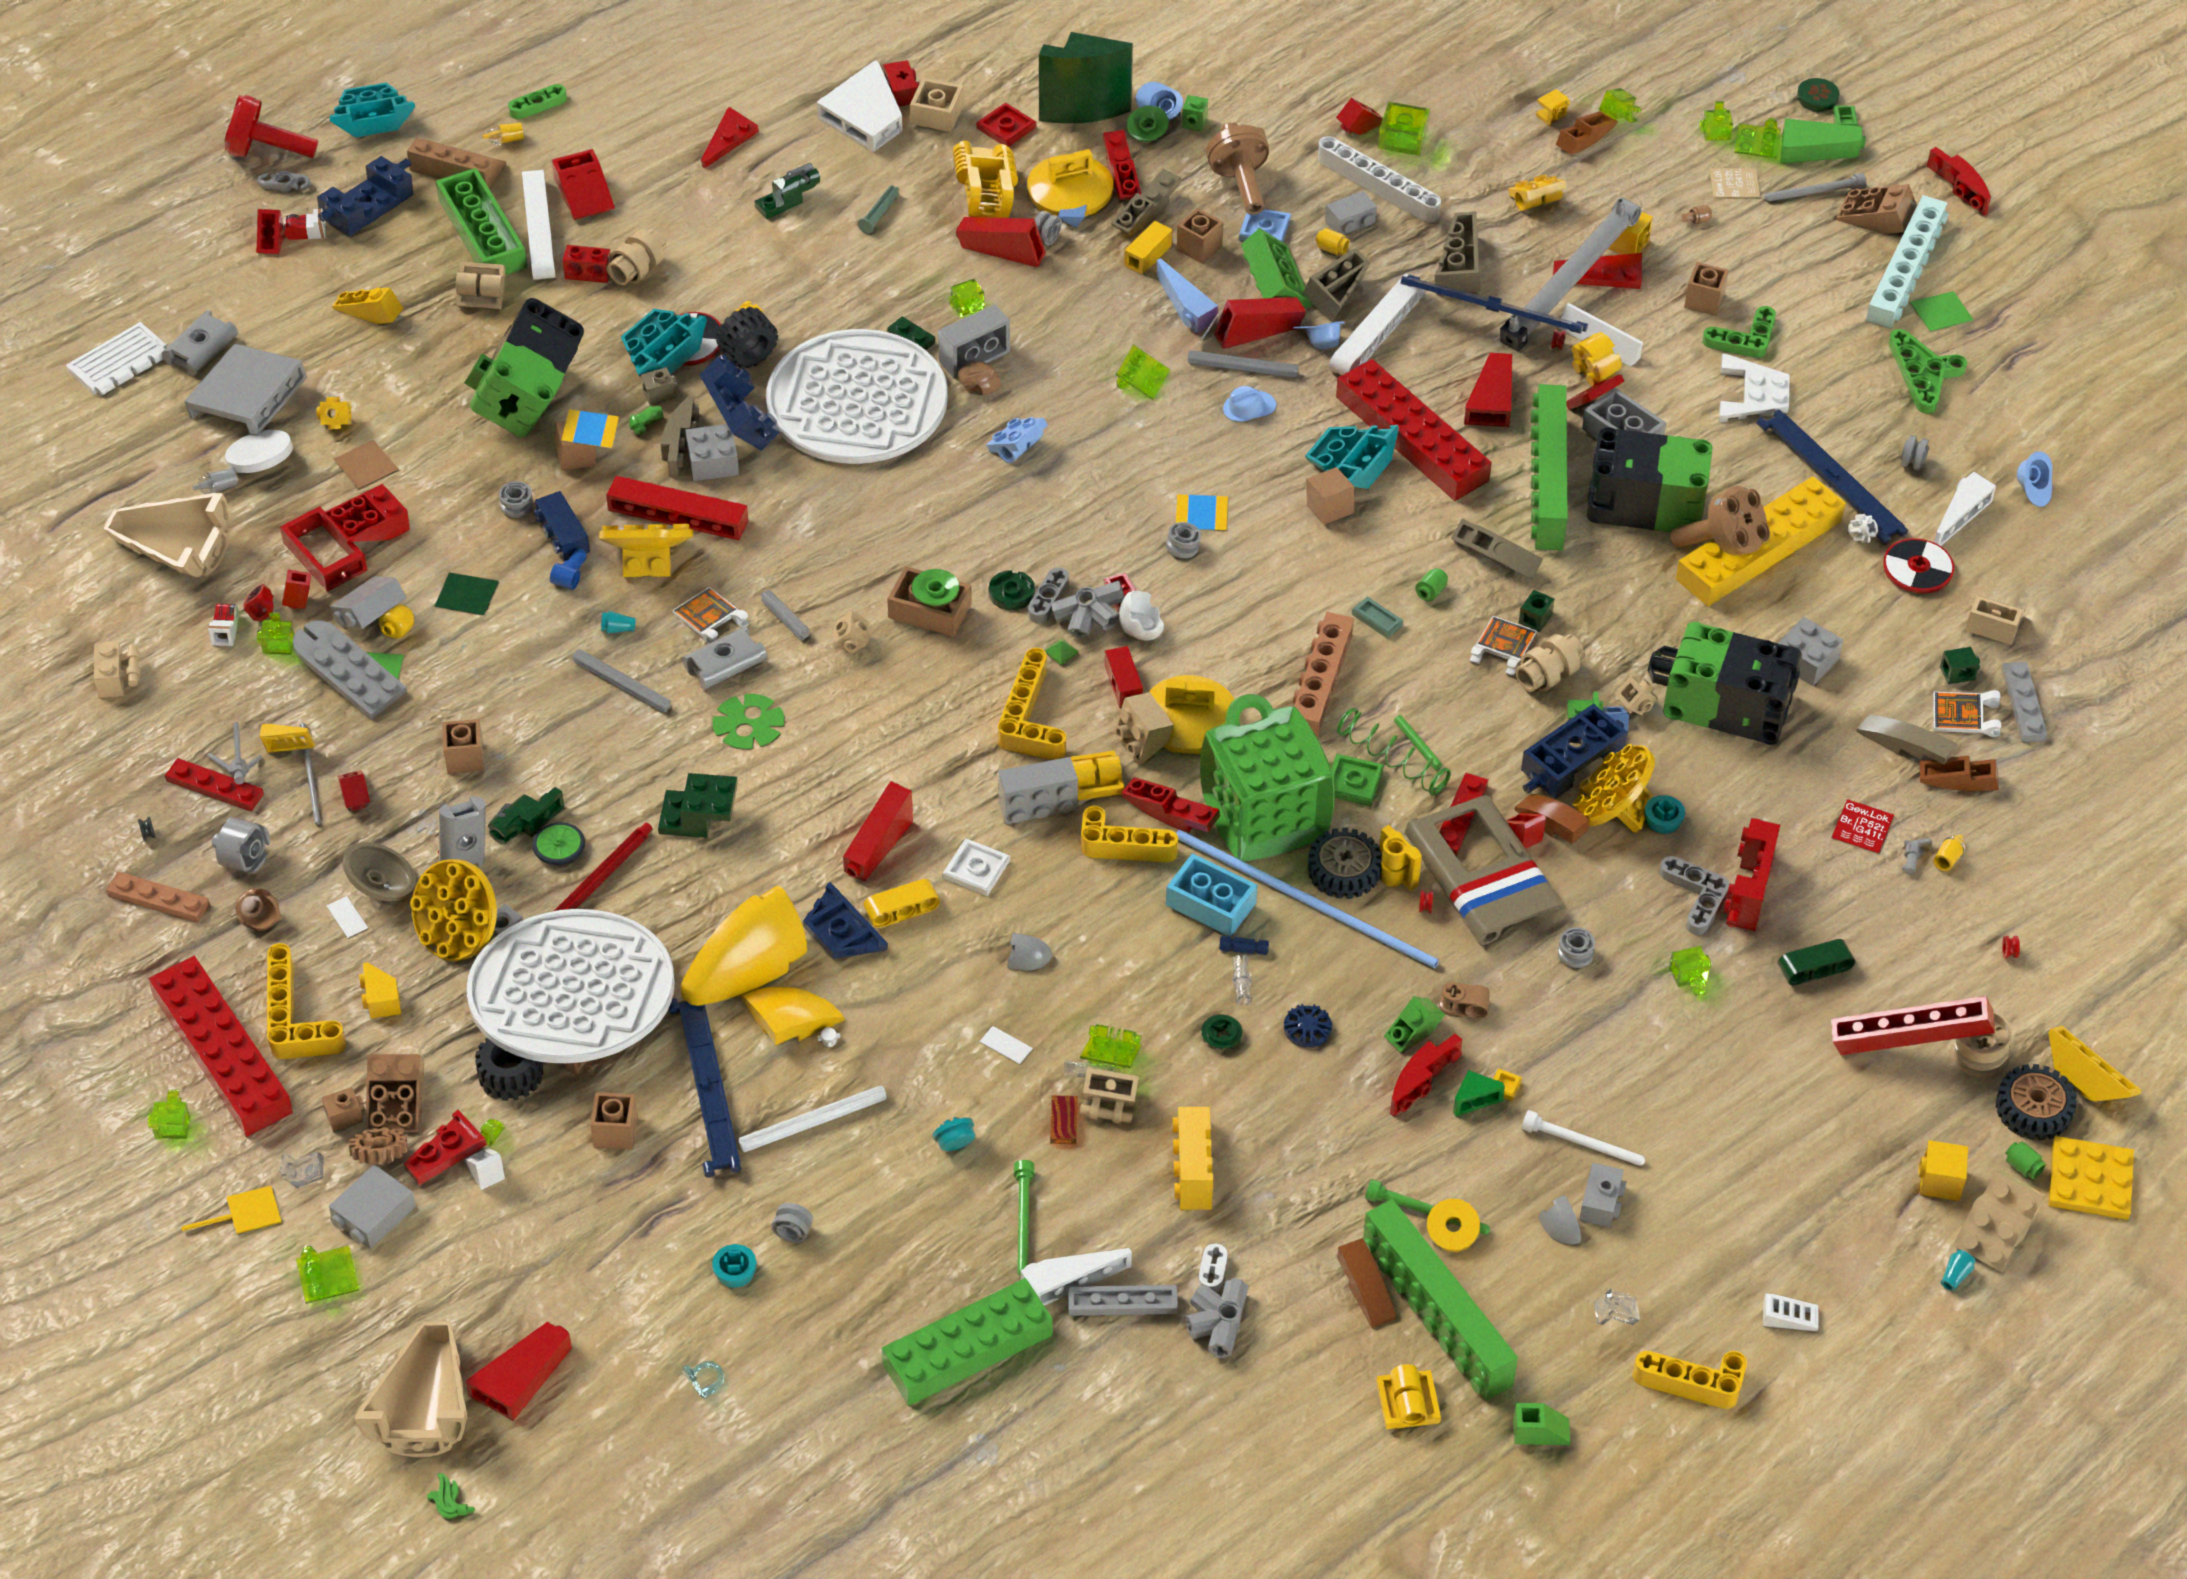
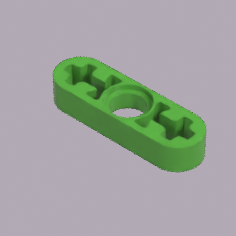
[508,84,567,119]

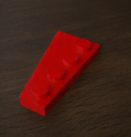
[1553,253,1642,289]

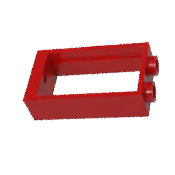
[280,506,368,592]

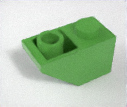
[1384,996,1446,1053]
[1513,1403,1570,1445]

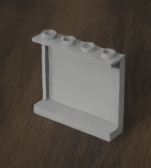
[184,344,307,436]

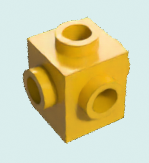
[316,397,352,429]

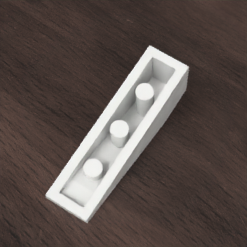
[1934,472,1996,546]
[1021,1248,1132,1306]

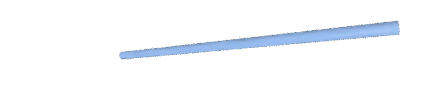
[1176,830,1439,969]

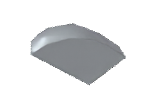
[1008,933,1053,971]
[1538,1195,1581,1245]

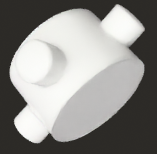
[817,1027,840,1047]

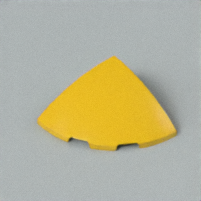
[740,987,845,1046]

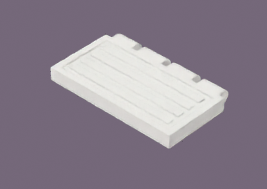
[66,322,167,396]

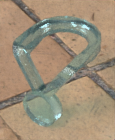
[682,1361,724,1398]

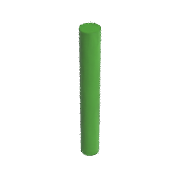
[1394,715,1443,770]

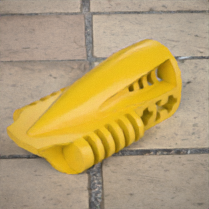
[952,141,1018,218]

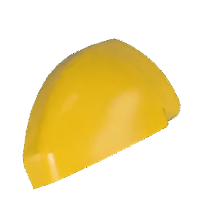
[681,886,807,1006]

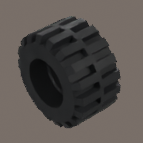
[716,307,778,368]
[475,1038,544,1101]

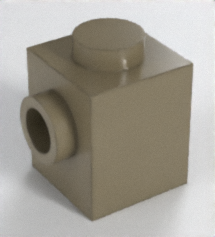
[641,367,678,406]

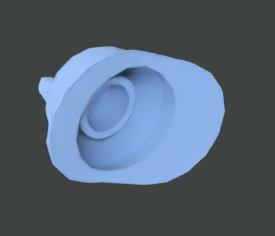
[1136,82,1183,121]
[1293,321,1345,349]
[1223,386,1276,422]
[2017,451,2052,507]

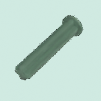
[858,185,899,234]

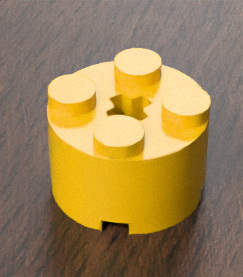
[1571,332,1622,386]

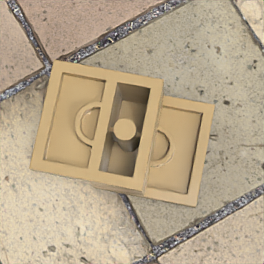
[1953,1169,2046,1272]

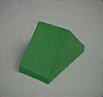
[1453,1070,1505,1116]

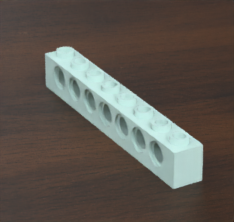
[1866,195,1949,328]

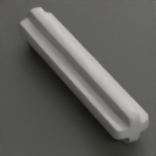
[761,590,810,640]

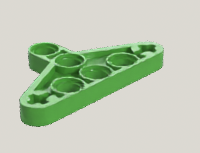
[1889,329,1967,414]

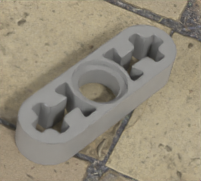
[1028,568,1069,623]

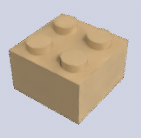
[910,78,964,132]

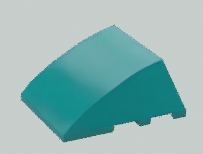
[329,82,415,138]
[621,309,707,377]
[1305,425,1399,489]

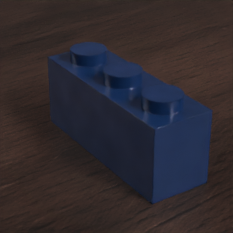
[533,491,590,561]

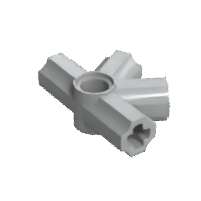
[1051,581,1125,638]
[1186,1278,1249,1359]

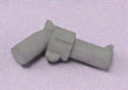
[1902,838,1932,874]

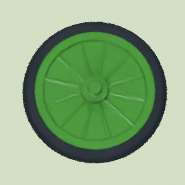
[532,822,585,865]

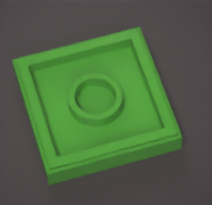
[1331,754,1384,806]

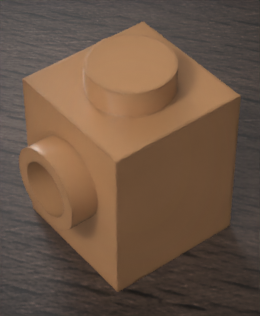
[322,1087,365,1132]

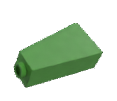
[1780,118,1866,163]

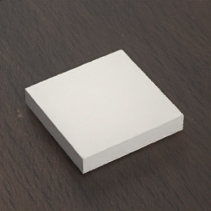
[943,838,1010,896]

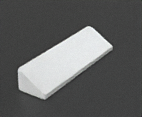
[1558,303,1643,366]

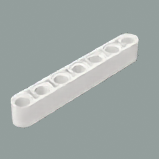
[1318,136,1441,223]
[522,169,555,280]
[1329,274,1425,375]

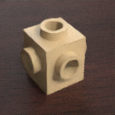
[834,611,869,654]
[1614,676,1658,715]

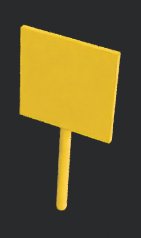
[181,1186,282,1234]

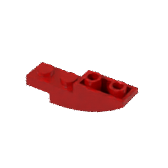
[1103,130,1142,200]
[1927,147,1991,215]
[1121,777,1221,833]
[1390,1033,1463,1117]

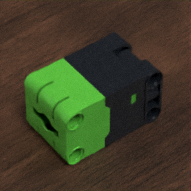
[470,298,584,438]
[1587,427,1713,532]

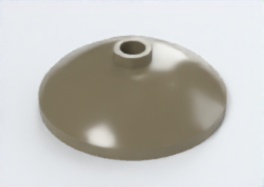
[343,842,416,901]

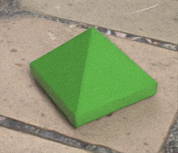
[1045,638,1078,665]

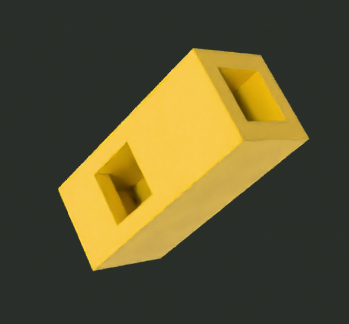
[1124,221,1173,275]

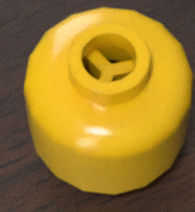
[379,604,414,639]

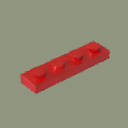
[165,758,264,812]
[1439,772,1489,857]

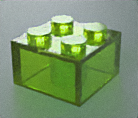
[1378,102,1430,156]

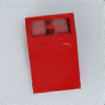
[552,149,615,220]
[322,484,410,543]

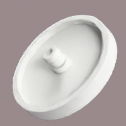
[225,430,293,473]

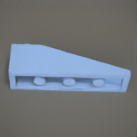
[1157,258,1218,334]

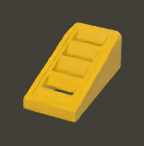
[260,724,315,753]

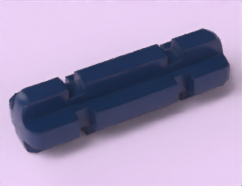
[1219,936,1269,955]

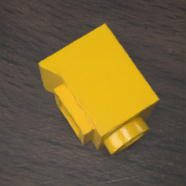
[1536,89,1570,126]

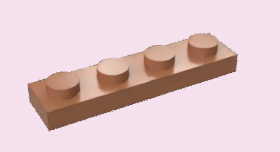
[106,871,210,923]

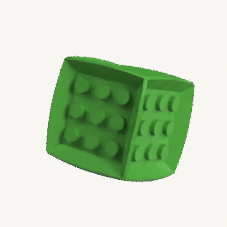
[1200,694,1335,862]

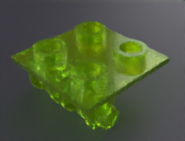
[1734,118,1781,159]
[1116,344,1170,400]
[1080,1024,1142,1069]
[296,1245,359,1304]

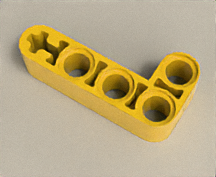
[1081,806,1178,863]
[1632,1351,1747,1409]

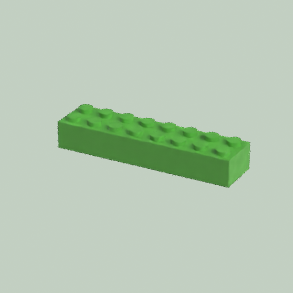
[1530,384,1568,551]
[1363,1199,1518,1401]

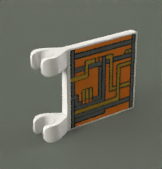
[672,587,749,644]
[1470,616,1537,676]
[1933,690,2001,737]

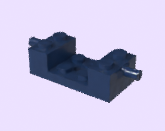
[317,156,414,236]
[699,355,780,451]
[1521,703,1628,799]

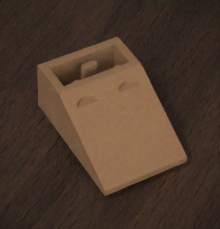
[1836,184,1917,234]
[365,1054,424,1133]

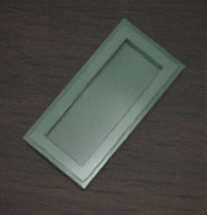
[1352,596,1404,639]

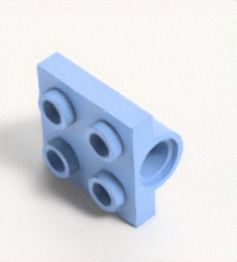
[986,417,1048,463]

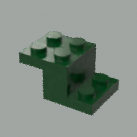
[658,773,738,838]

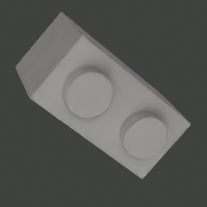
[1325,191,1377,235]

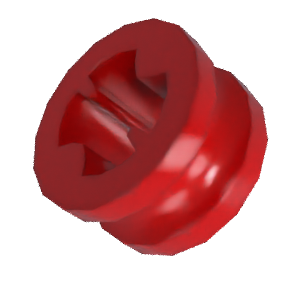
[1551,329,1566,350]
[1419,890,1433,914]
[2002,936,2020,958]

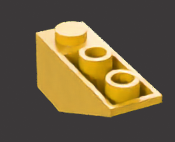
[332,287,404,324]

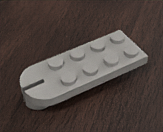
[293,621,407,720]

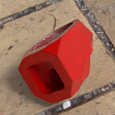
[243,584,274,621]

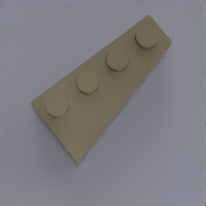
[1435,211,1480,295]

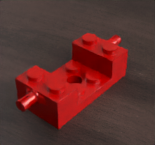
[1723,818,1781,931]

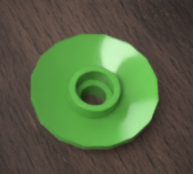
[1126,106,1169,142]
[912,569,959,606]

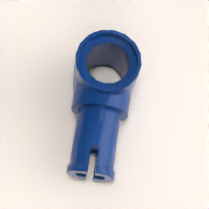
[550,548,587,590]

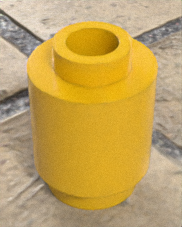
[1315,228,1350,256]

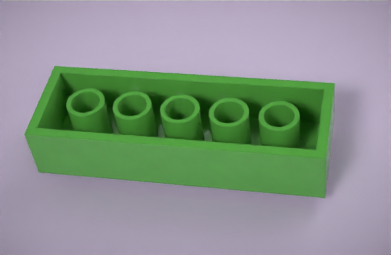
[436,168,527,275]
[882,1278,1053,1406]

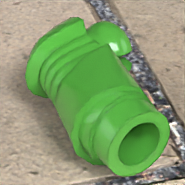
[629,406,664,435]

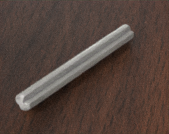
[1188,350,1299,378]
[572,649,671,712]

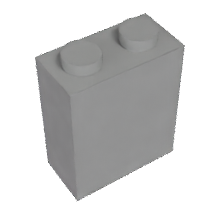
[330,576,407,629]
[329,1164,416,1249]

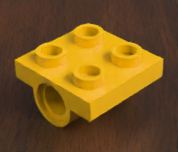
[1508,174,1567,211]
[1071,750,1124,801]
[1379,824,1422,891]
[1376,1364,1441,1429]

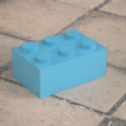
[1166,853,1258,937]

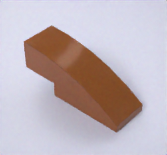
[1556,111,1618,155]
[1920,756,1999,791]
[1514,794,1590,845]
[1337,1238,1396,1328]

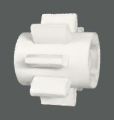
[1848,514,1878,543]

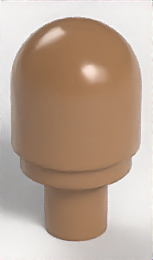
[1682,205,1712,224]

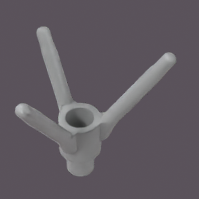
[207,722,263,784]

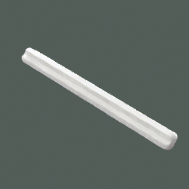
[739,1086,887,1152]

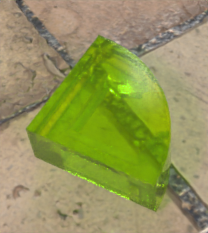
[480,1119,505,1146]

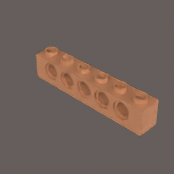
[1293,612,1354,738]

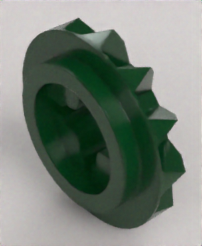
[1201,1014,1243,1052]

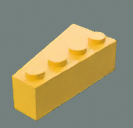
[1172,1107,1213,1210]

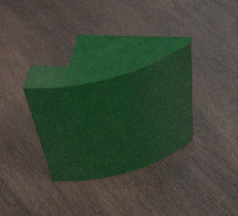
[1039,32,1133,124]

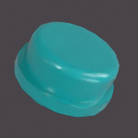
[1644,795,1686,834]
[932,1117,976,1151]
[712,1244,757,1288]

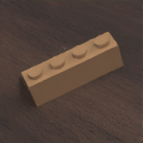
[407,137,506,189]

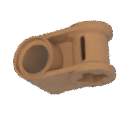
[1439,982,1490,1019]

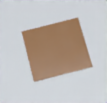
[334,440,399,489]

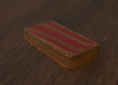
[1050,1095,1078,1144]

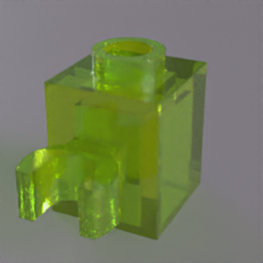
[1599,88,1642,123]
[1699,101,1733,141]
[949,279,984,317]
[257,613,295,655]
[1669,946,1711,996]
[148,1090,190,1139]

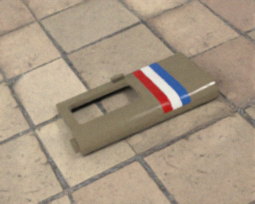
[1405,795,1566,945]

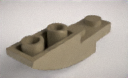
[1111,169,1181,235]
[660,395,699,477]
[1451,518,1543,580]

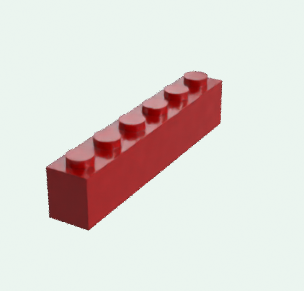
[606,476,749,541]
[1832,996,1995,1055]

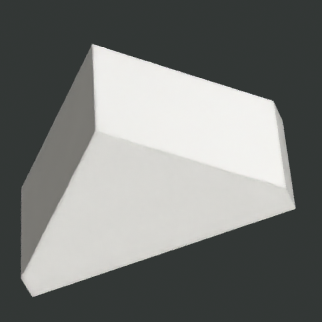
[463,1148,505,1190]

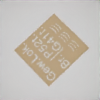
[1709,168,1761,198]

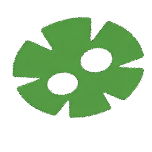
[712,694,784,749]

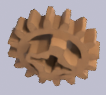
[349,1127,408,1165]

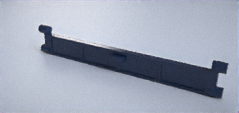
[1400,274,1588,334]
[1756,409,1908,544]
[669,998,741,1178]

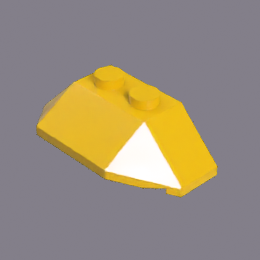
[2048,1026,2142,1102]

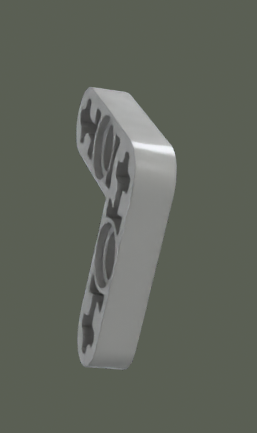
[1659,856,1729,935]

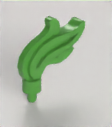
[427,1473,475,1519]

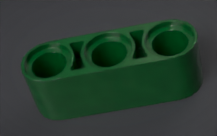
[1778,939,1856,986]

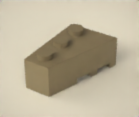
[1303,248,1370,322]

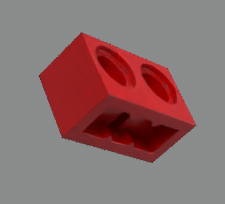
[562,245,611,283]

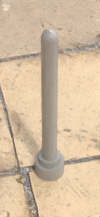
[1764,173,1867,202]

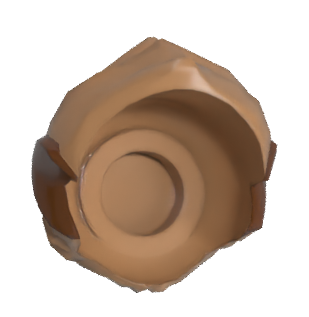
[957,361,1002,395]
[235,888,281,931]

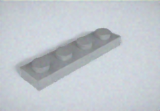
[2002,662,2048,742]
[1068,1285,1178,1316]

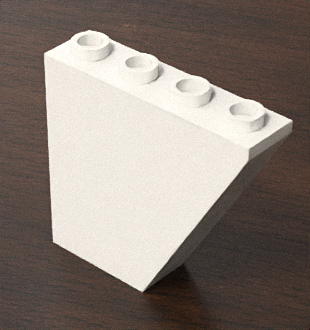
[817,60,903,152]

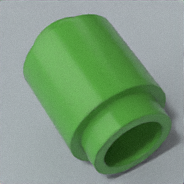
[1415,568,1448,602]
[2005,1141,2046,1180]

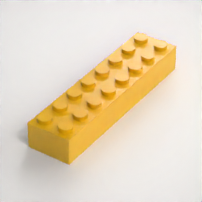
[1675,476,1846,607]

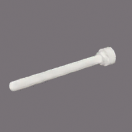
[1521,1110,1645,1166]

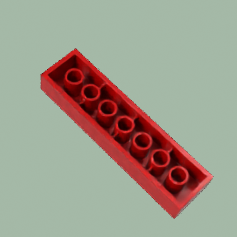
[1336,359,1492,501]
[148,955,293,1137]

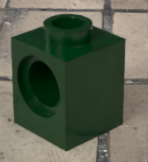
[1518,590,1555,633]
[1940,647,1980,684]

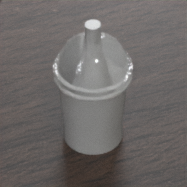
[193,468,238,494]

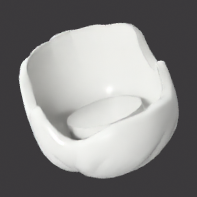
[1119,591,1164,641]

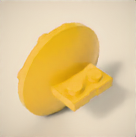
[1027,149,1113,216]
[598,524,693,577]
[1149,675,1235,755]
[1573,744,1655,833]
[410,859,497,961]

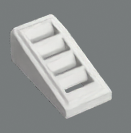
[1763,1293,1818,1331]

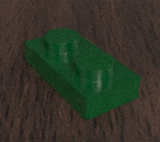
[887,316,935,350]

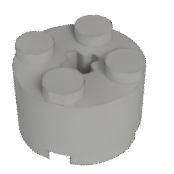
[212,817,270,873]

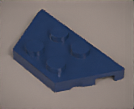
[803,882,888,959]

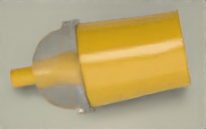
[482,123,524,145]
[1933,834,1966,871]

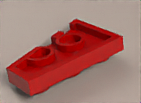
[404,1109,487,1185]

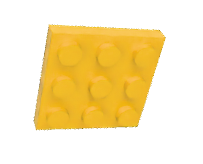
[2048,1136,2134,1220]

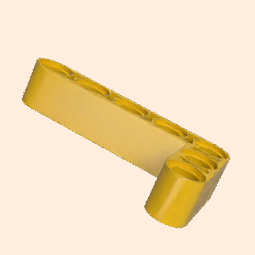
[998,648,1067,760]
[267,943,346,1059]

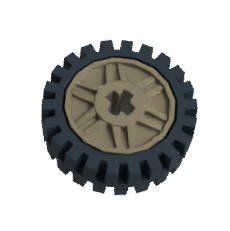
[1308,828,1382,899]

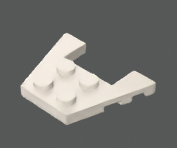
[1719,354,1790,422]

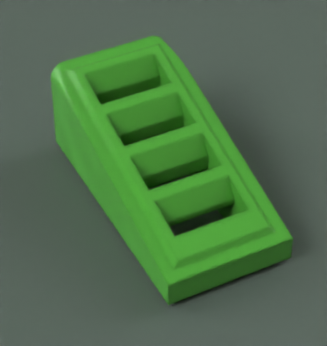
[1833,106,1858,126]

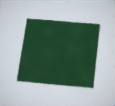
[434,572,498,615]

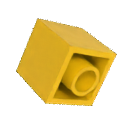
[1608,212,1653,254]
[1918,1140,1969,1201]

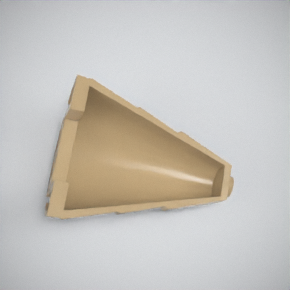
[103,493,230,577]
[354,1321,467,1457]

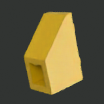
[359,962,402,1019]

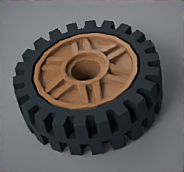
[1996,1064,2077,1140]

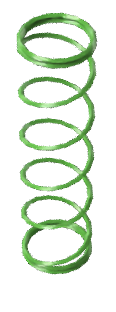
[1337,708,1451,796]

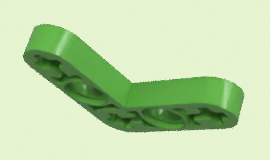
[1702,306,1776,358]

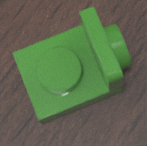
[1567,692,1603,720]

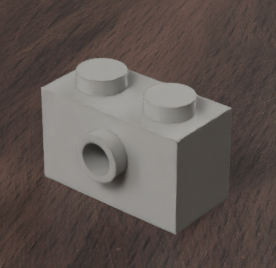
[1579,1162,1627,1227]

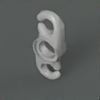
[257,171,311,192]

